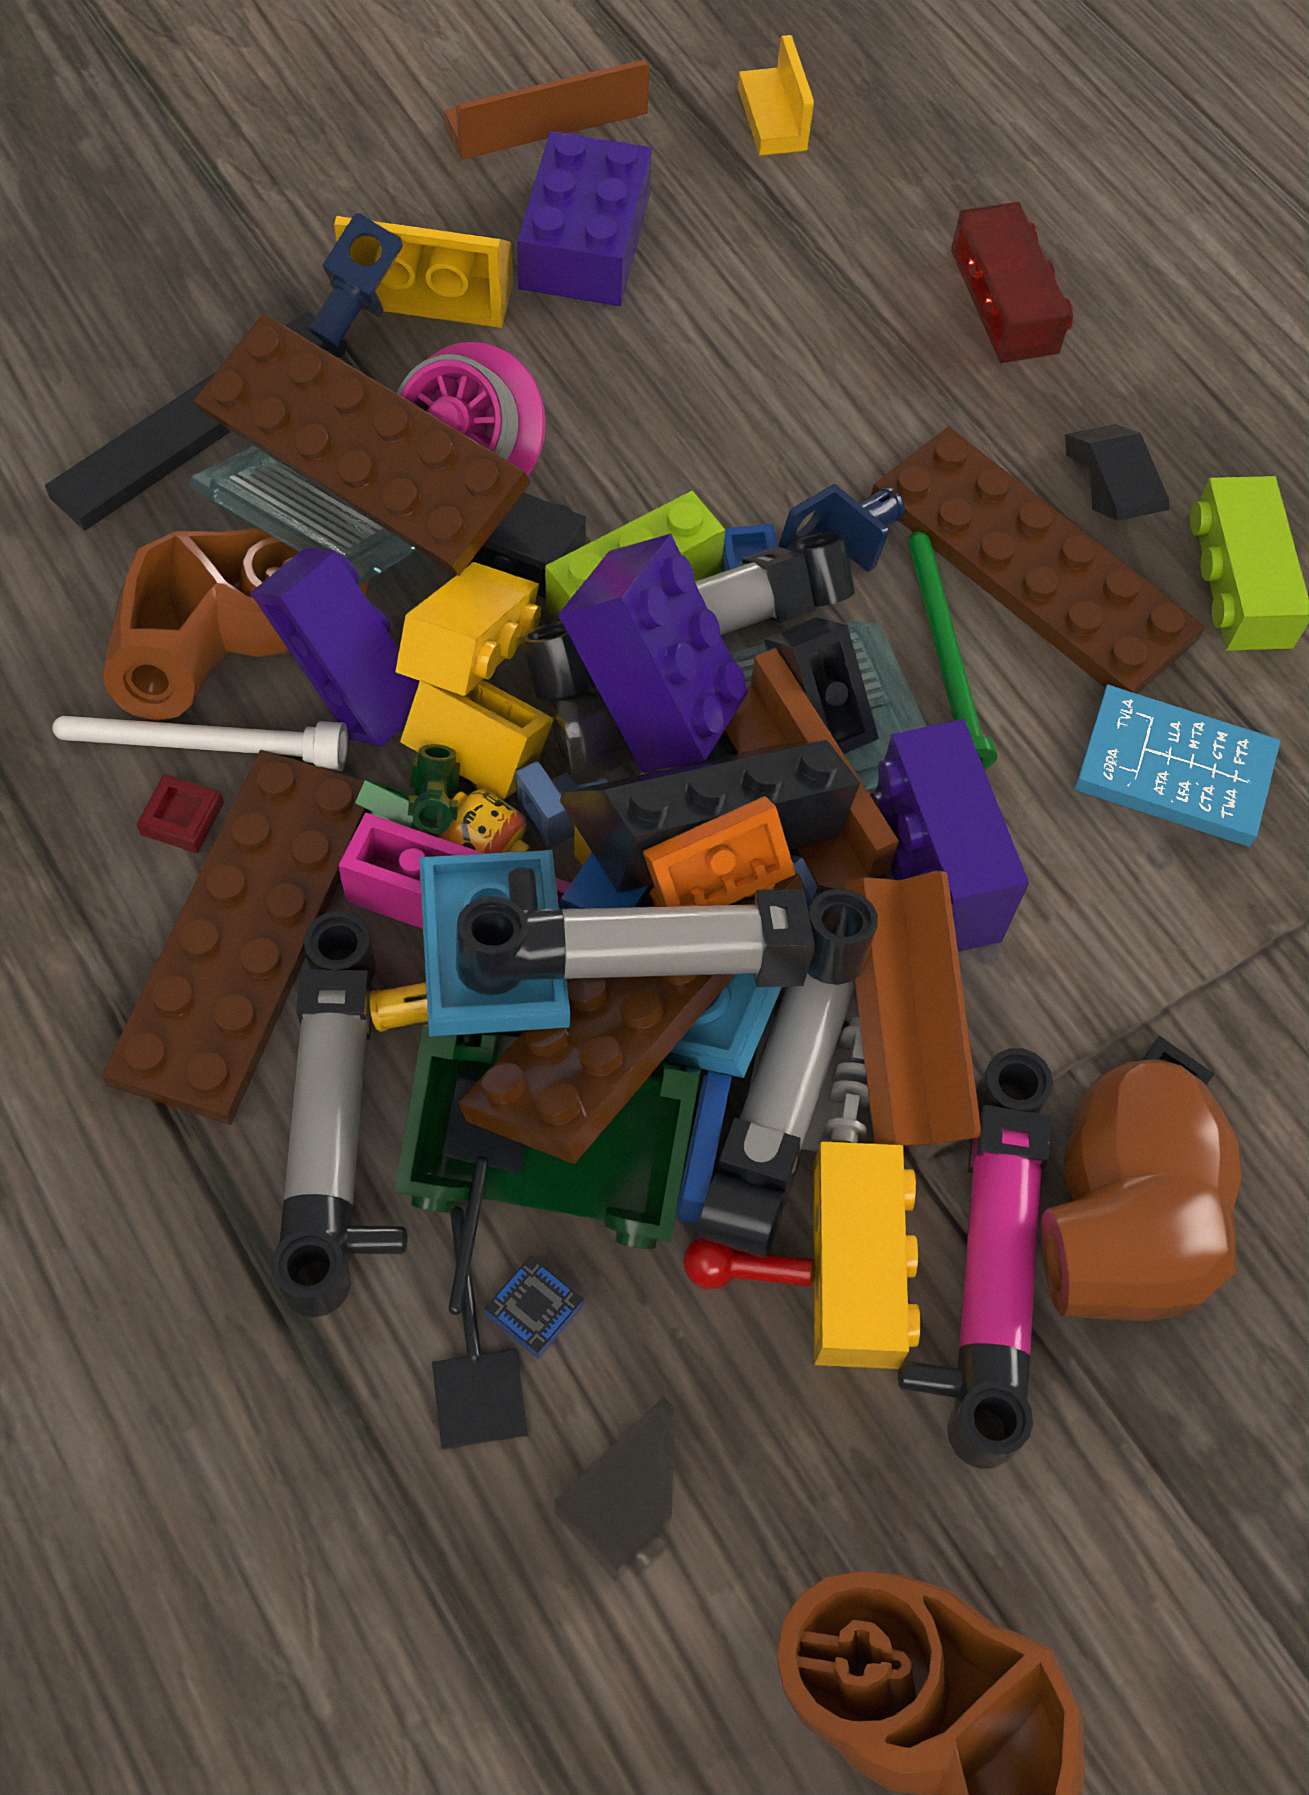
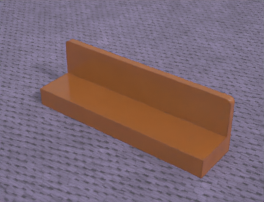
[444,60,650,160]
[723,648,899,889]
[843,871,981,1147]

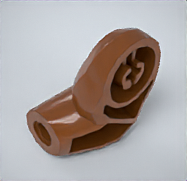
[777,1571,1084,1795]

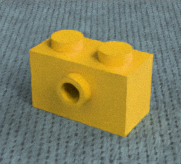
[400,680,554,800]

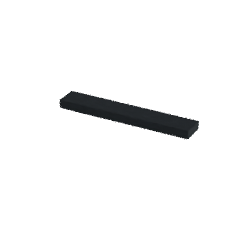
[45,311,345,531]

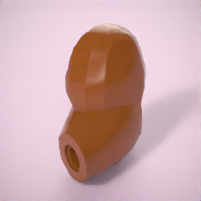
[103,528,370,721]
[1041,1059,1242,1322]

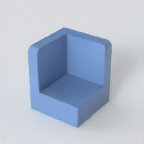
[516,761,608,849]

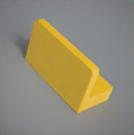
[738,35,814,156]

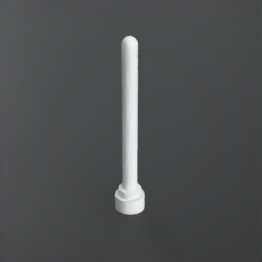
[52,716,348,772]

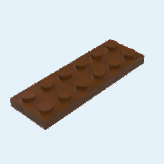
[193,313,531,576]
[871,426,1205,694]
[101,750,371,1125]
[458,873,803,1164]

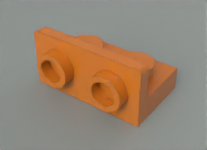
[643,796,796,907]

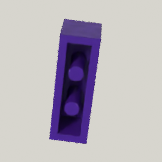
[250,548,419,747]

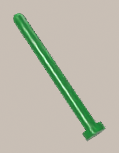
[908,531,998,769]

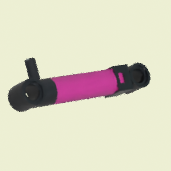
[898,1048,1053,1469]

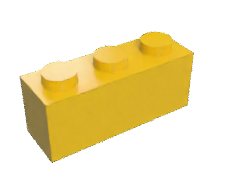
[395,562,541,696]
[813,1142,920,1369]

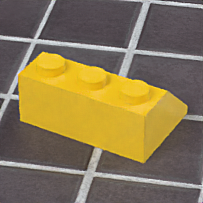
[334,216,514,328]

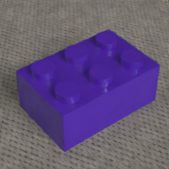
[517,131,652,306]
[558,534,748,773]
[870,719,1029,952]

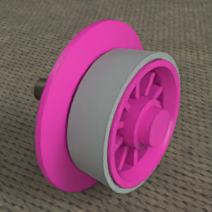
[397,342,545,476]

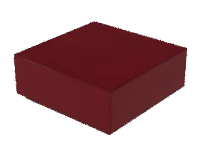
[136,774,224,854]

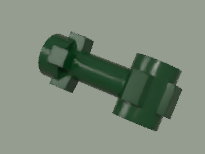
[408,744,460,835]

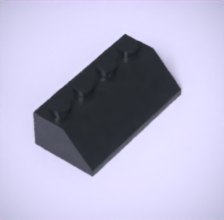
[560,740,860,893]

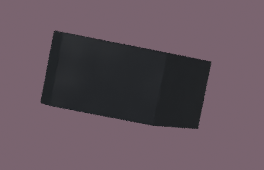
[1065,424,1169,521]

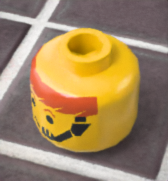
[436,789,530,854]

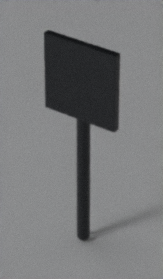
[441,1076,526,1315]
[432,1206,528,1449]

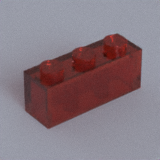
[951,201,1073,364]

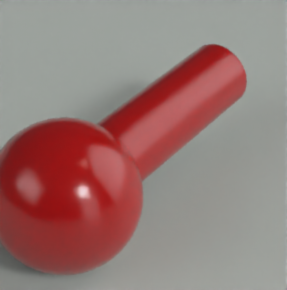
[683,1237,815,1290]

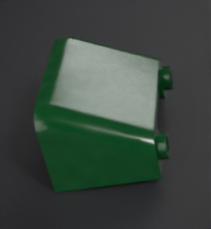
[394,1025,701,1249]

